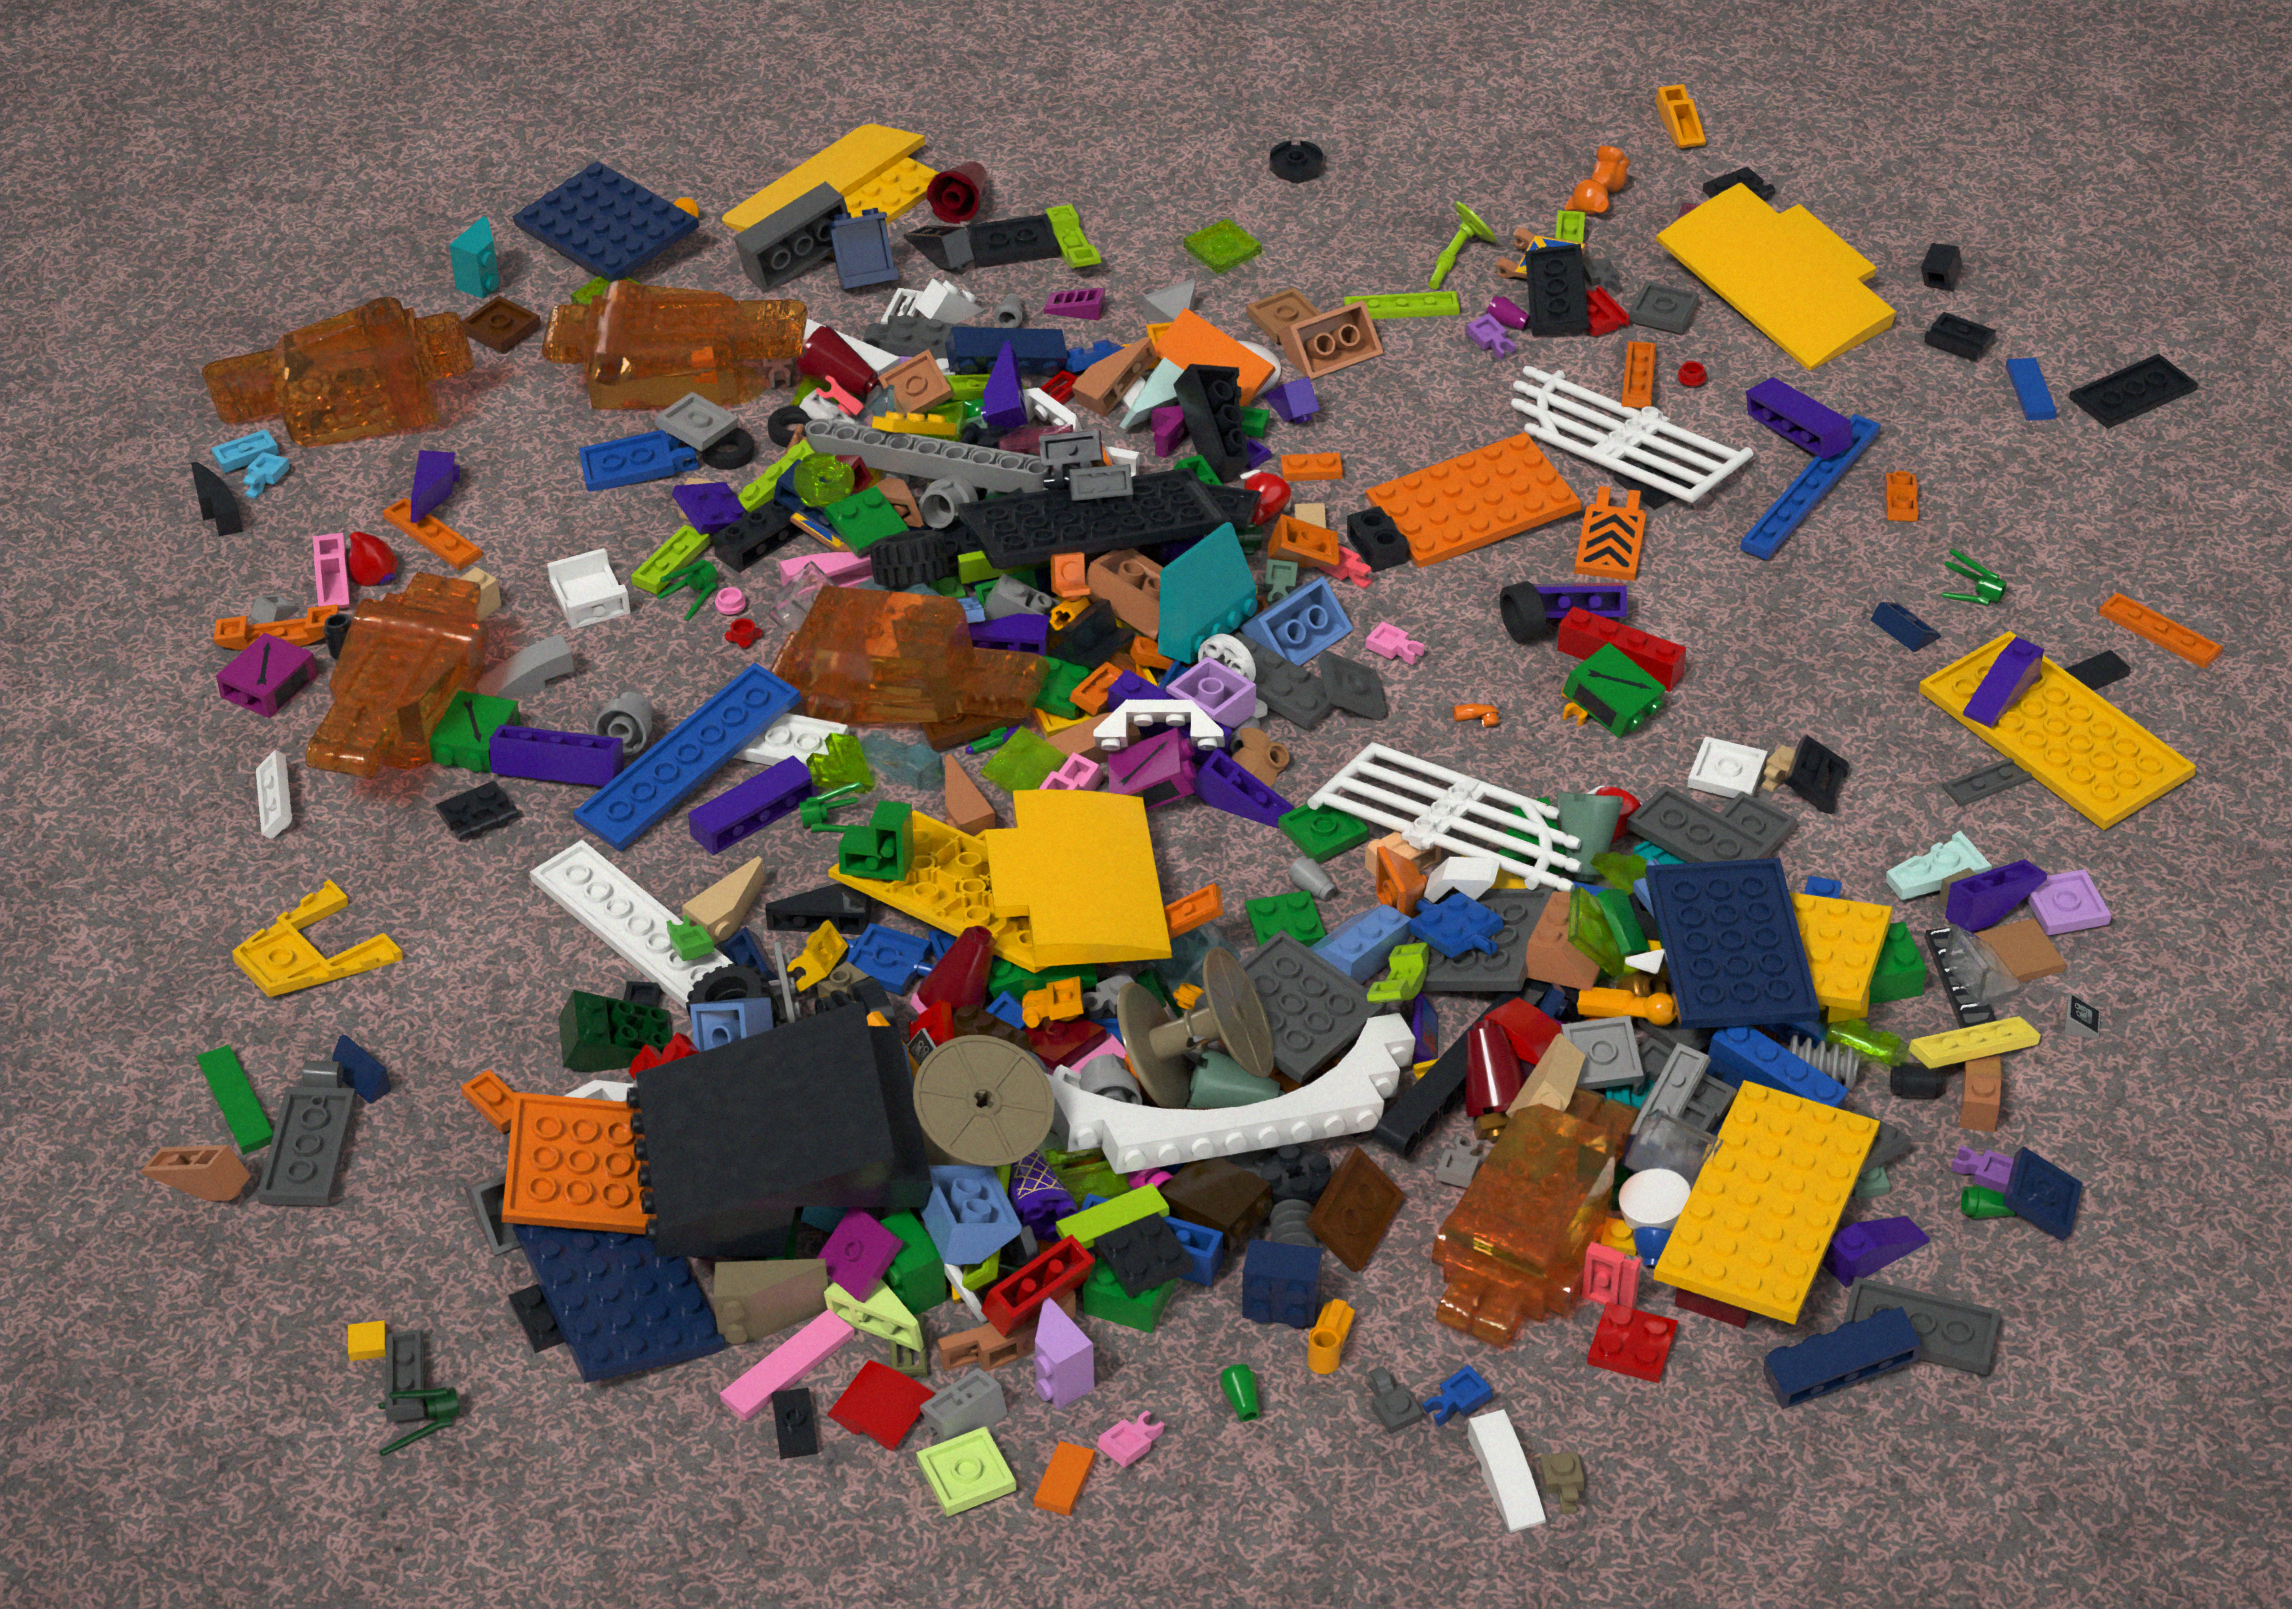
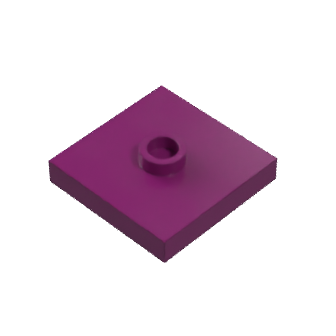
[816,1207,904,1303]

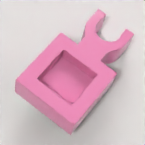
[1365,622,1424,665]
[1097,1410,1165,1468]

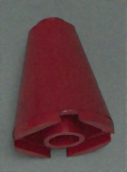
[926,161,987,224]
[795,325,879,397]
[917,925,996,1015]
[1465,1019,1527,1118]

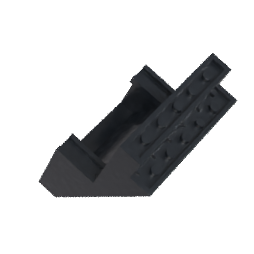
[626,1000,932,1256]

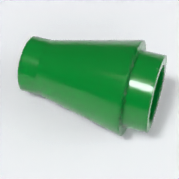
[1961,1184,2016,1219]
[1220,1364,1261,1422]

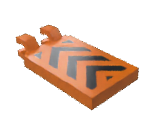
[1574,486,1646,581]

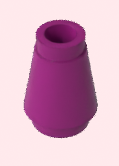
[1486,296,1530,331]

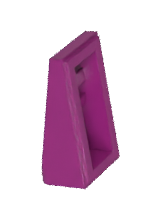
[1044,288,1105,321]

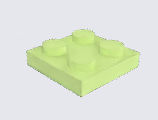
[916,1426,1016,1517]

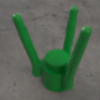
[1941,549,2007,606]
[657,559,718,621]
[799,781,862,833]

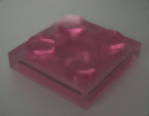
[999,424,1074,454]

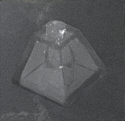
[765,560,854,642]

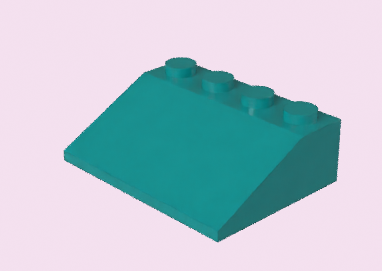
[1158,522,1258,664]

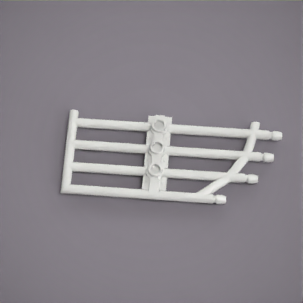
[1511,366,1753,503]
[1307,742,1583,893]

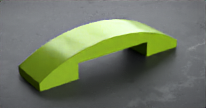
[1045,204,1101,268]
[1367,942,1429,1004]

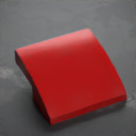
[1483,997,1561,1065]
[827,1360,935,1451]

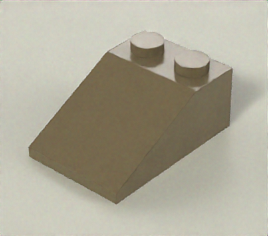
[713,1258,828,1344]

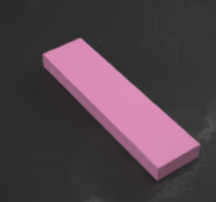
[720,1309,855,1421]

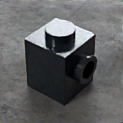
[1921,243,1963,290]

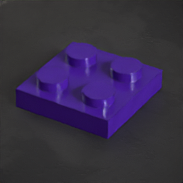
[672,482,748,534]

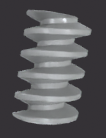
[1789,1035,1862,1091]

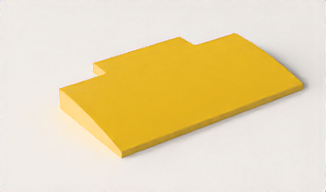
[1656,182,1896,371]
[985,789,1172,967]
[828,810,1051,973]

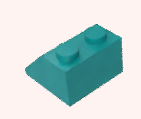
[449,216,500,299]

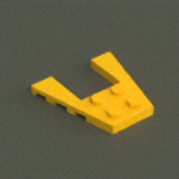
[232,879,403,997]

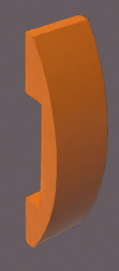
[213,604,340,651]

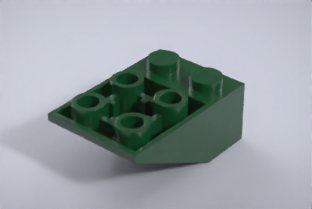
[558,990,672,1073]

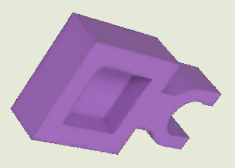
[1466,313,1516,360]
[1951,1145,2014,1193]

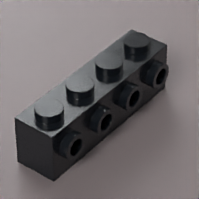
[713,499,806,573]

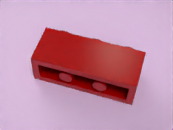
[980,1234,1095,1338]

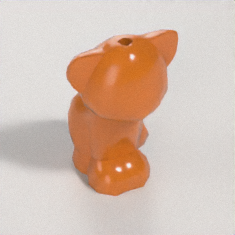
[1564,145,1630,215]

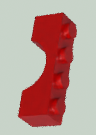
[1557,606,1686,692]

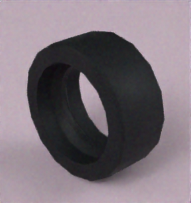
[1500,581,1546,643]

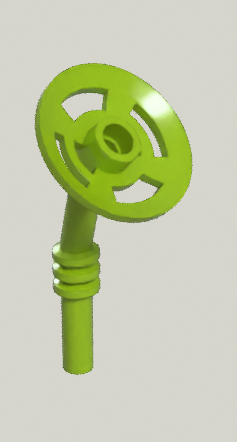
[1428,201,1496,289]

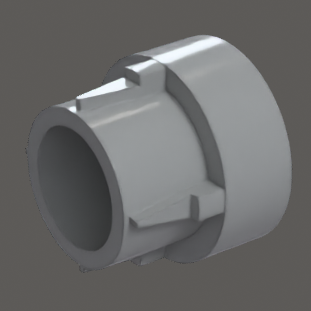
[917,475,978,530]
[594,692,653,756]
[1079,1053,1142,1105]

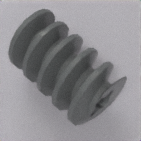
[1269,1199,1317,1248]

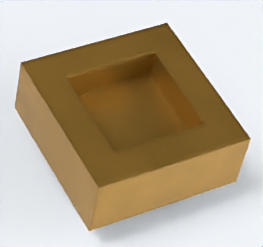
[1473,1111,1515,1142]

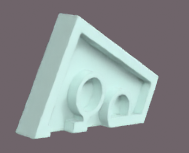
[1886,831,1992,900]

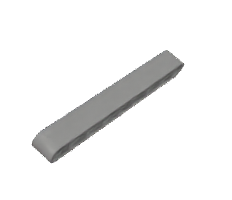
[805,418,1052,493]

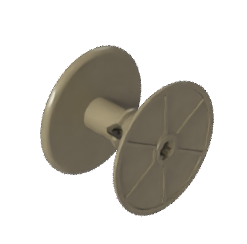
[1117,947,1274,1109]
[913,1035,1054,1167]

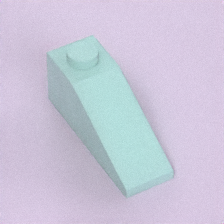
[1119,357,1184,429]

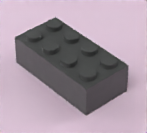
[734,181,848,293]

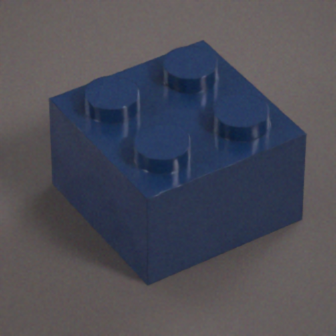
[1242,1239,1322,1328]

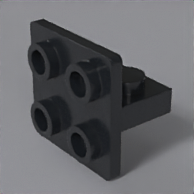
[1050,598,1135,668]

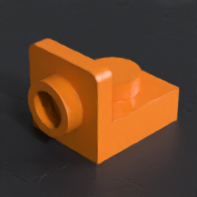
[1051,552,1091,601]

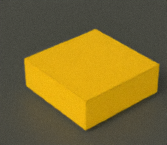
[348,1320,386,1361]

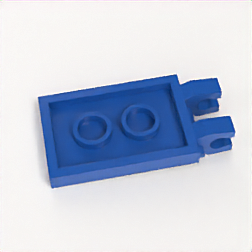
[579,430,699,492]

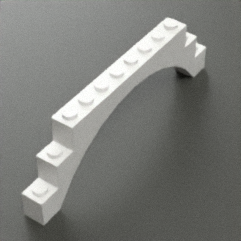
[1044,1013,1416,1174]

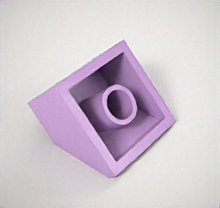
[1166,656,1256,729]
[1033,1297,1095,1410]

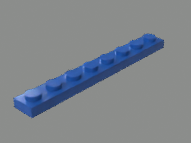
[1740,414,1881,560]

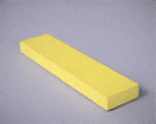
[1909,1016,2041,1069]

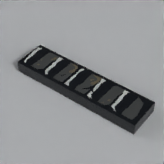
[1925,926,1996,1029]

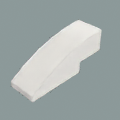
[1468,1409,1546,1533]

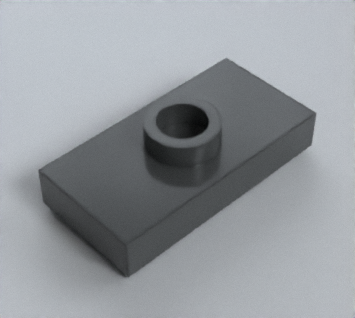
[1068,464,1133,501]

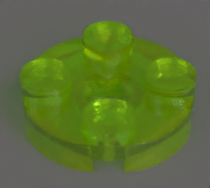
[793,452,855,507]

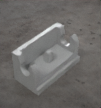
[920,1367,1007,1443]

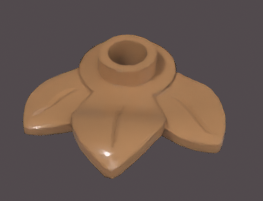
[1231,728,1289,787]

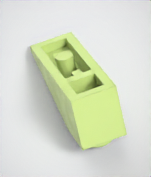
[824,1279,924,1352]

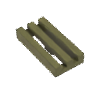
[889,1314,927,1378]

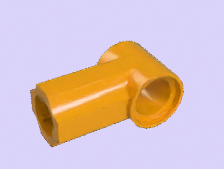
[1307,1299,1355,1374]

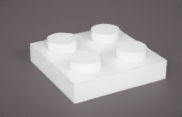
[1687,736,1768,798]

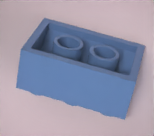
[1239,576,1354,666]
[1309,904,1412,984]
[690,997,773,1052]
[918,1165,1022,1266]

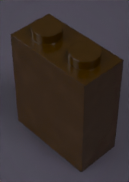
[1159,1157,1273,1252]

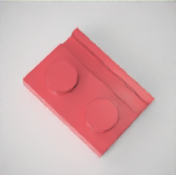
[1582,1242,1641,1309]

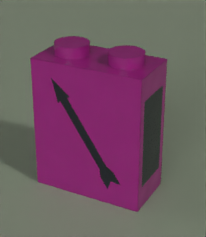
[216,632,318,719]
[1108,728,1197,812]

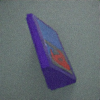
[1412,992,1439,1064]

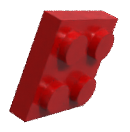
[1587,1302,1678,1384]

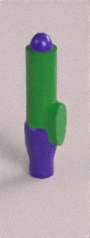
[966,725,1024,755]

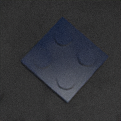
[2002,1146,2083,1241]

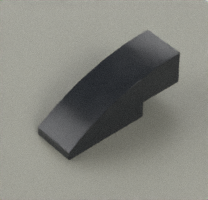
[191,462,243,537]

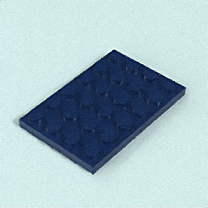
[512,161,700,284]
[1645,858,1820,1029]
[513,1223,725,1383]

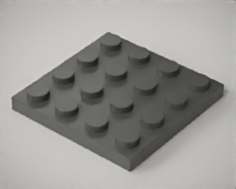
[1406,888,1554,991]
[1194,929,1387,1084]

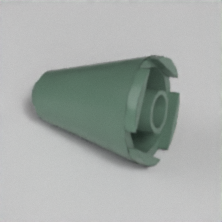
[1557,792,1623,881]
[1186,1047,1285,1108]

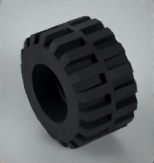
[869,530,950,587]
[686,963,780,1029]

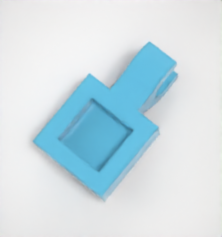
[243,452,290,499]

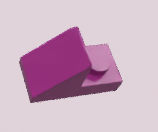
[1151,405,1190,458]

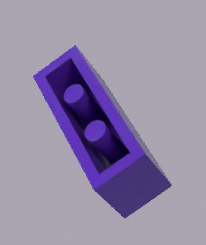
[1533,582,1627,618]

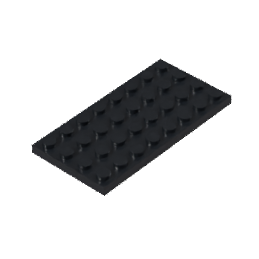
[958,467,1231,570]

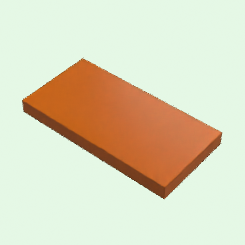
[1154,308,1276,407]

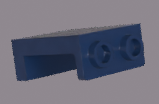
[828,207,899,289]

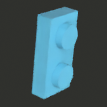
[211,429,279,473]

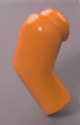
[1453,703,1499,727]

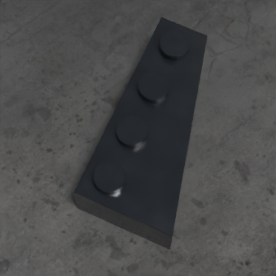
[1173,364,1249,483]

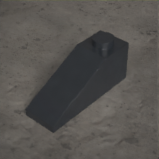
[903,225,974,272]
[765,883,872,935]

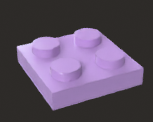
[2025,869,2111,936]

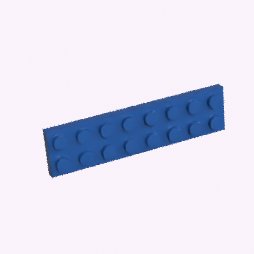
[573,662,801,852]

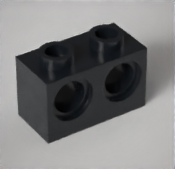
[1347,506,1409,573]

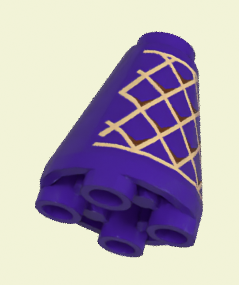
[1007,1149,1078,1243]

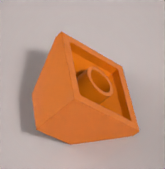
[1268,514,1340,568]
[1375,846,1428,919]

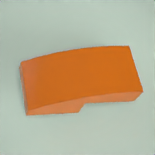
[1885,471,1919,522]

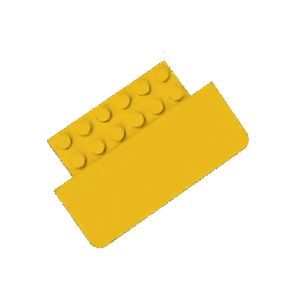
[722,124,939,259]

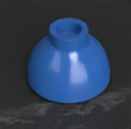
[1633,1227,1672,1268]

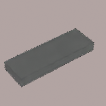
[1942,758,2035,807]
[385,1329,425,1422]

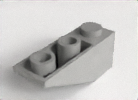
[983,574,1061,636]

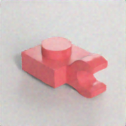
[816,376,868,417]
[1318,544,1372,589]

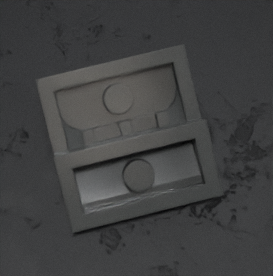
[1638,1073,1738,1145]

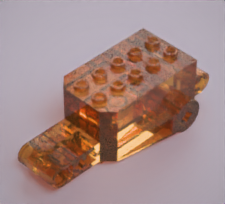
[542,280,808,409]
[202,297,475,447]
[305,572,489,780]
[769,585,1050,725]
[1431,1084,1641,1349]

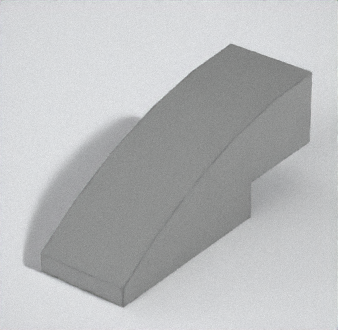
[476,634,574,700]

